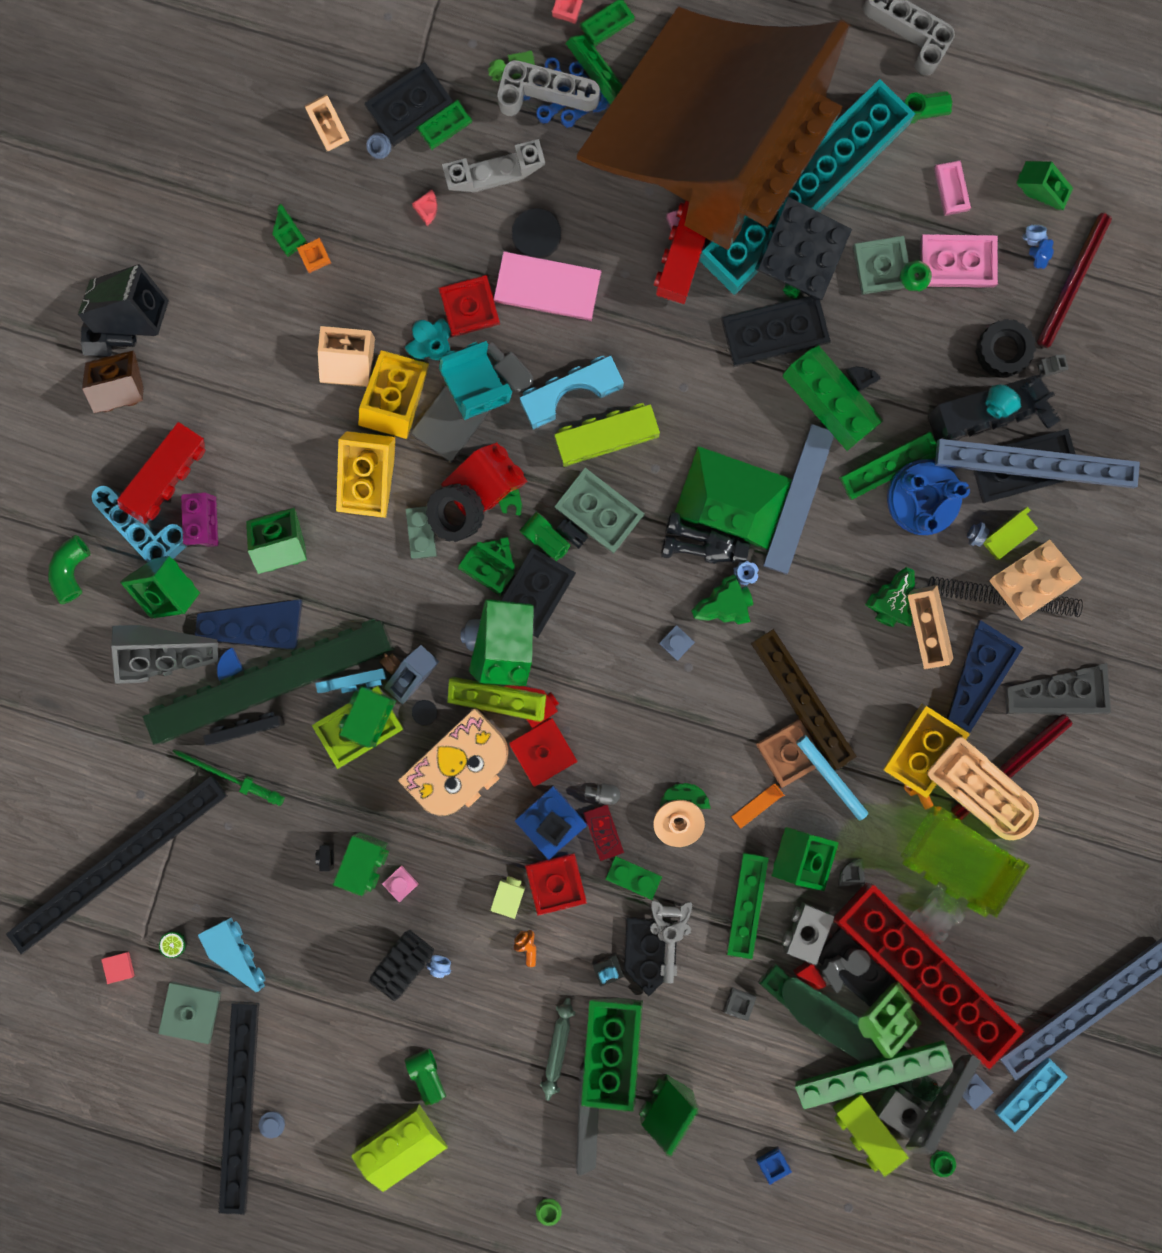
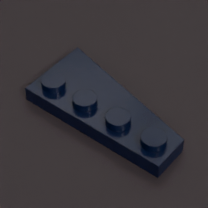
[946,620,1023,733]

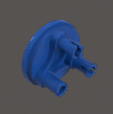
[887,460,970,535]

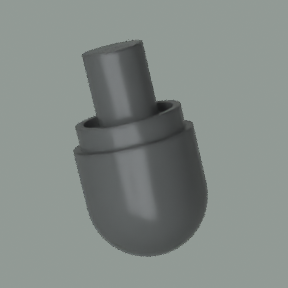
[585,783,621,805]

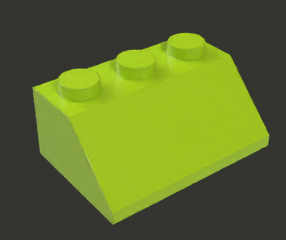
[351,1104,448,1192]

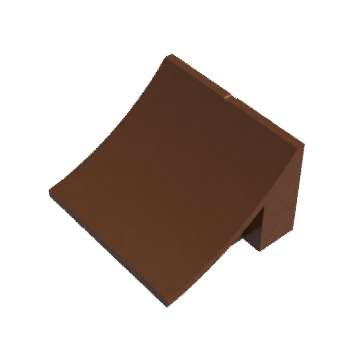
[577,6,850,250]

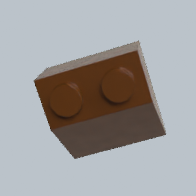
[82,350,144,413]

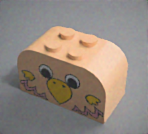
[398,709,509,816]

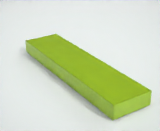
[447,677,546,722]

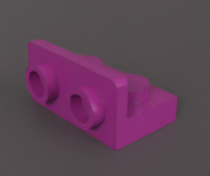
[181,493,218,547]

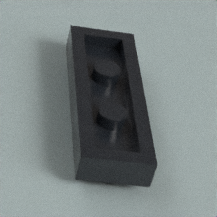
[203,712,285,746]

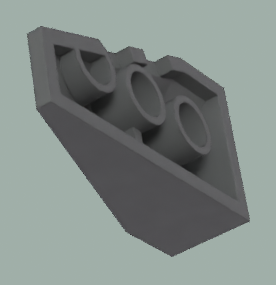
[111,625,218,684]

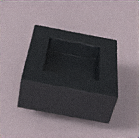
[536,810,572,847]
[315,843,334,871]

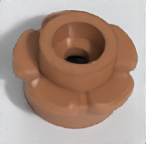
[379,653,401,676]

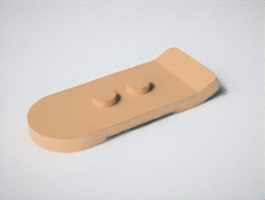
[927,737,1039,840]

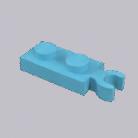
[315,669,387,693]

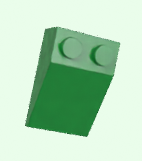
[469,599,534,686]
[639,1074,699,1157]

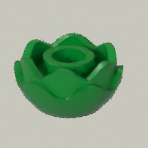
[900,260,932,291]

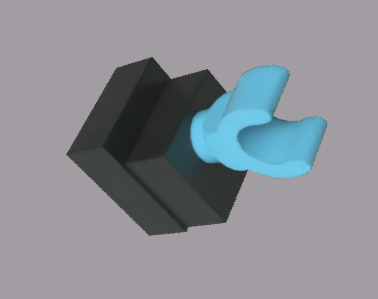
[592,954,624,987]

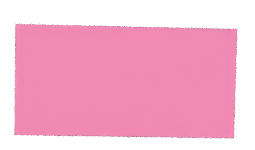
[494,252,601,321]

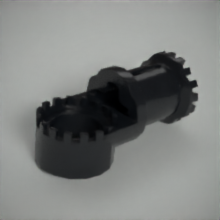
[1021,373,1061,429]

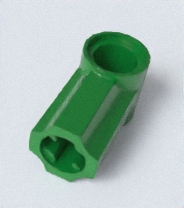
[904,91,952,124]
[519,512,571,561]
[405,1048,446,1106]

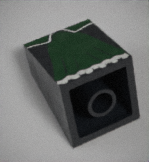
[78,264,169,336]

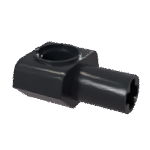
[81,322,137,356]

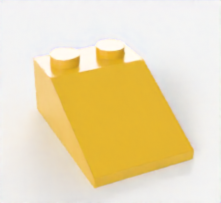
[358,350,429,439]
[336,431,395,518]
[883,703,970,798]

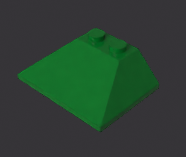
[675,446,792,550]

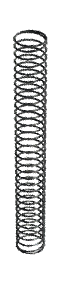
[928,576,1083,617]

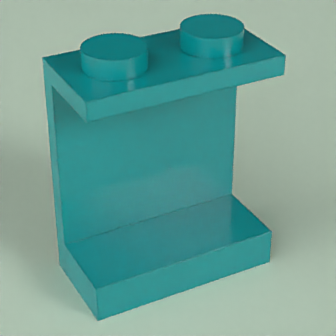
[439,341,512,420]

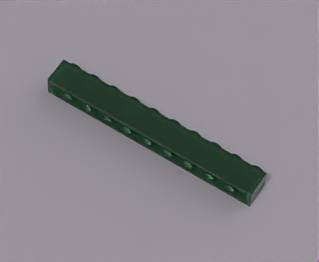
[142,618,394,745]

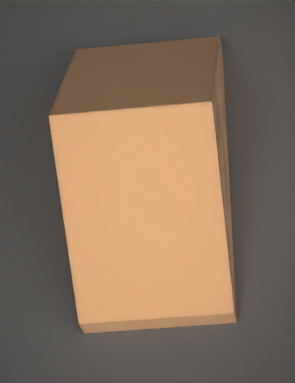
[305,94,349,151]

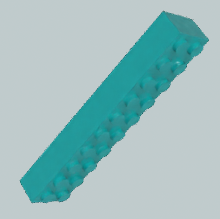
[699,79,915,295]

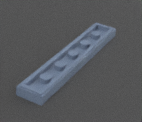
[763,424,834,574]

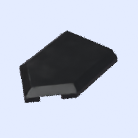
[624,917,678,997]

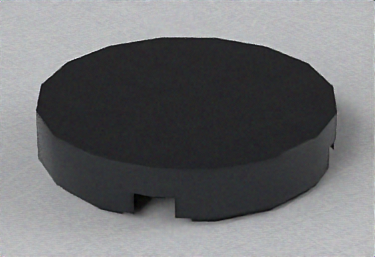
[512,209,561,258]

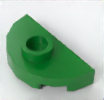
[659,783,711,809]

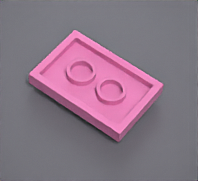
[920,235,998,287]

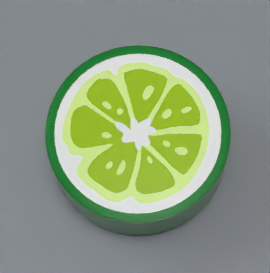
[159,931,187,958]

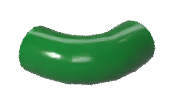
[48,535,91,604]

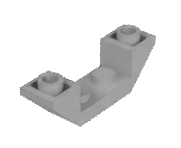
[442,139,545,192]

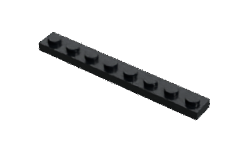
[218,1002,259,1215]

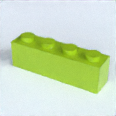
[554,403,660,467]

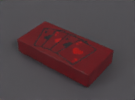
[583,805,624,861]

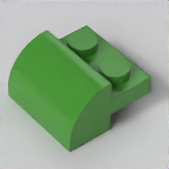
[858,982,921,1058]

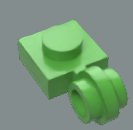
[488,51,535,81]

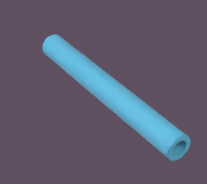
[796,735,868,821]

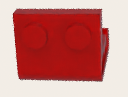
[441,442,528,517]

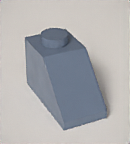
[384,645,439,705]

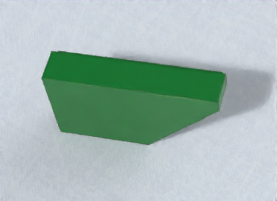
[272,204,307,257]

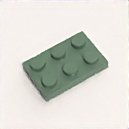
[554,468,645,554]

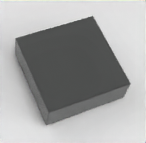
[723,987,757,1021]

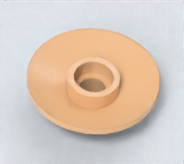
[654,800,705,847]

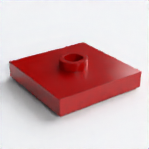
[439,275,500,338]
[509,718,578,787]
[525,853,587,916]

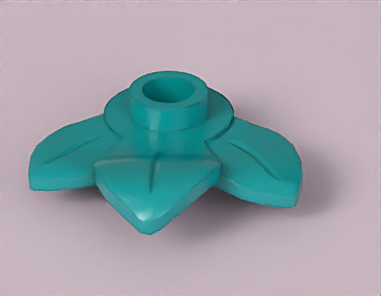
[405,318,451,360]

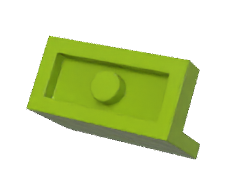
[983,507,1038,561]

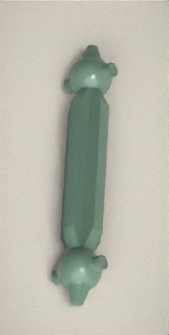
[540,998,576,1101]

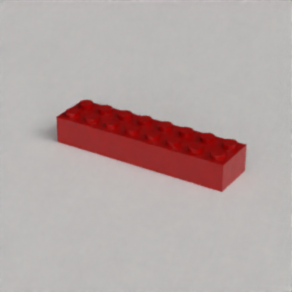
[833,882,1024,1070]

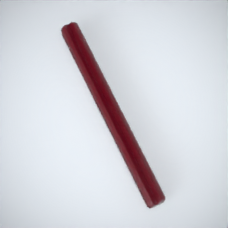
[1037,213,1112,348]
[951,715,1073,820]

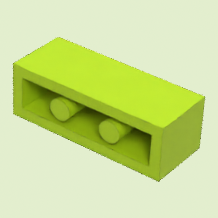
[833,1094,909,1177]

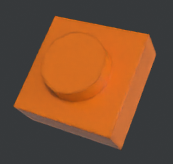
[297,238,331,273]

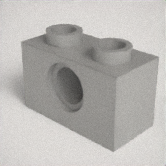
[782,902,834,965]
[874,1085,930,1139]

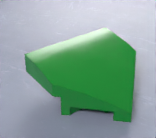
[458,537,515,596]

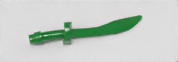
[173,749,285,806]

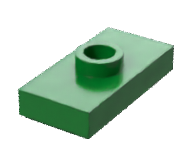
[580,0,635,47]
[417,99,472,150]

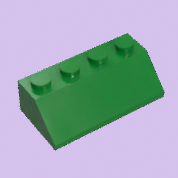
[782,346,884,451]
[581,998,643,1112]

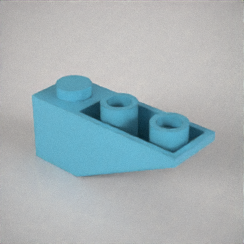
[198,918,265,992]

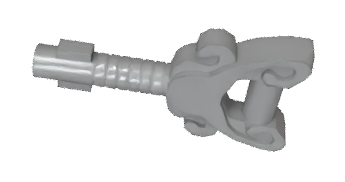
[650,900,692,983]

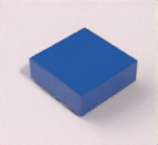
[756,1147,792,1185]

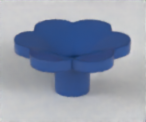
[1029,239,1054,269]

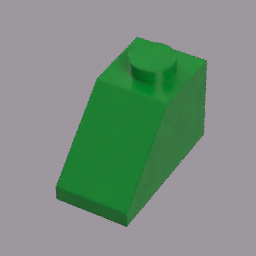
[1016,161,1073,210]

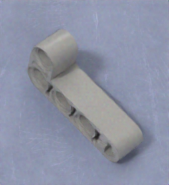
[863,0,955,76]
[498,60,600,116]

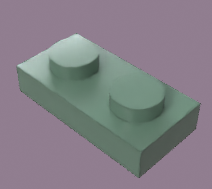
[406,506,437,560]

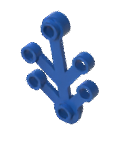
[519,58,609,127]

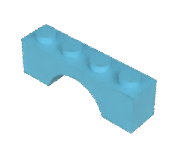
[520,356,624,429]

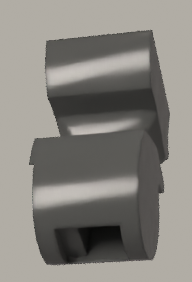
[819,947,870,993]

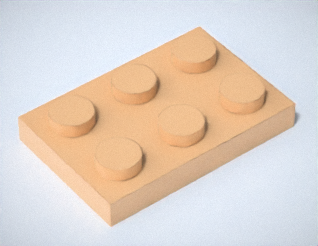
[990,540,1082,621]

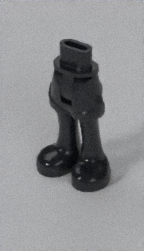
[661,511,750,564]

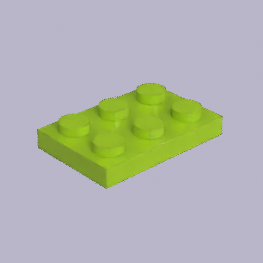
[312,686,404,769]

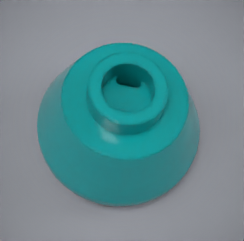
[986,384,1021,418]

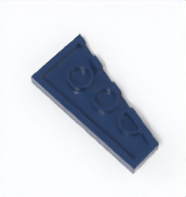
[195,599,303,650]

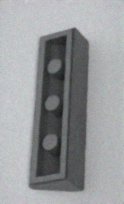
[576,1064,598,1175]

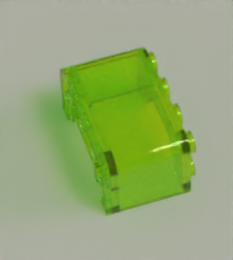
[900,805,1030,918]

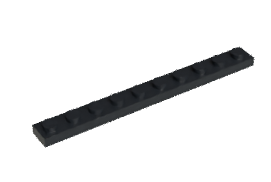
[6,776,228,954]

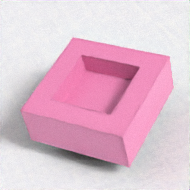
[382,866,418,902]

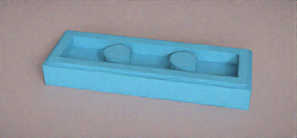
[994,1057,1068,1132]

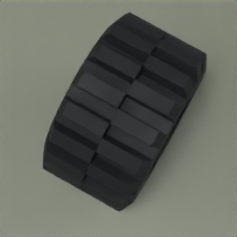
[369,930,434,1001]

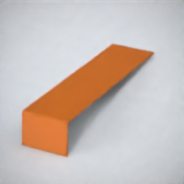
[732,784,785,829]

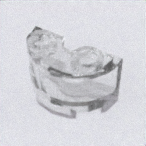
[909,885,965,945]

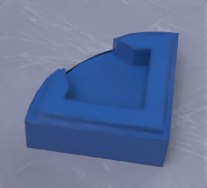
[217,648,244,682]

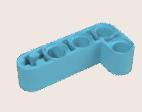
[92,486,188,562]

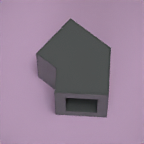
[1037,354,1069,378]

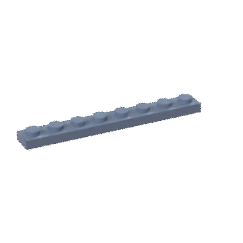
[935,439,1140,488]
[1000,938,1162,1080]

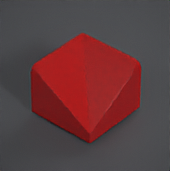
[793,961,826,991]

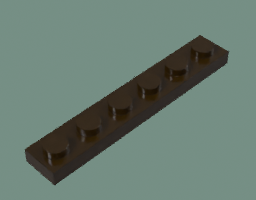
[751,629,857,771]

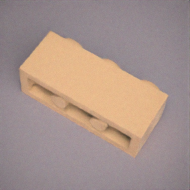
[908,585,954,669]

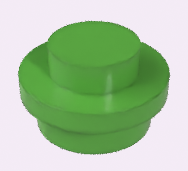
[536,1198,562,1226]

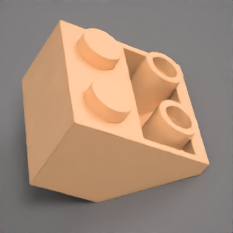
[318,326,375,387]

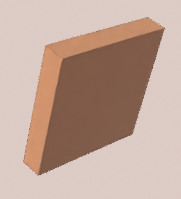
[756,719,818,788]

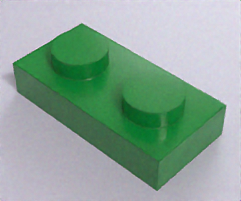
[605,856,662,900]

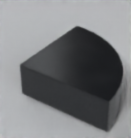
[846,366,881,392]

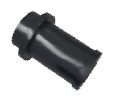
[555,519,588,549]

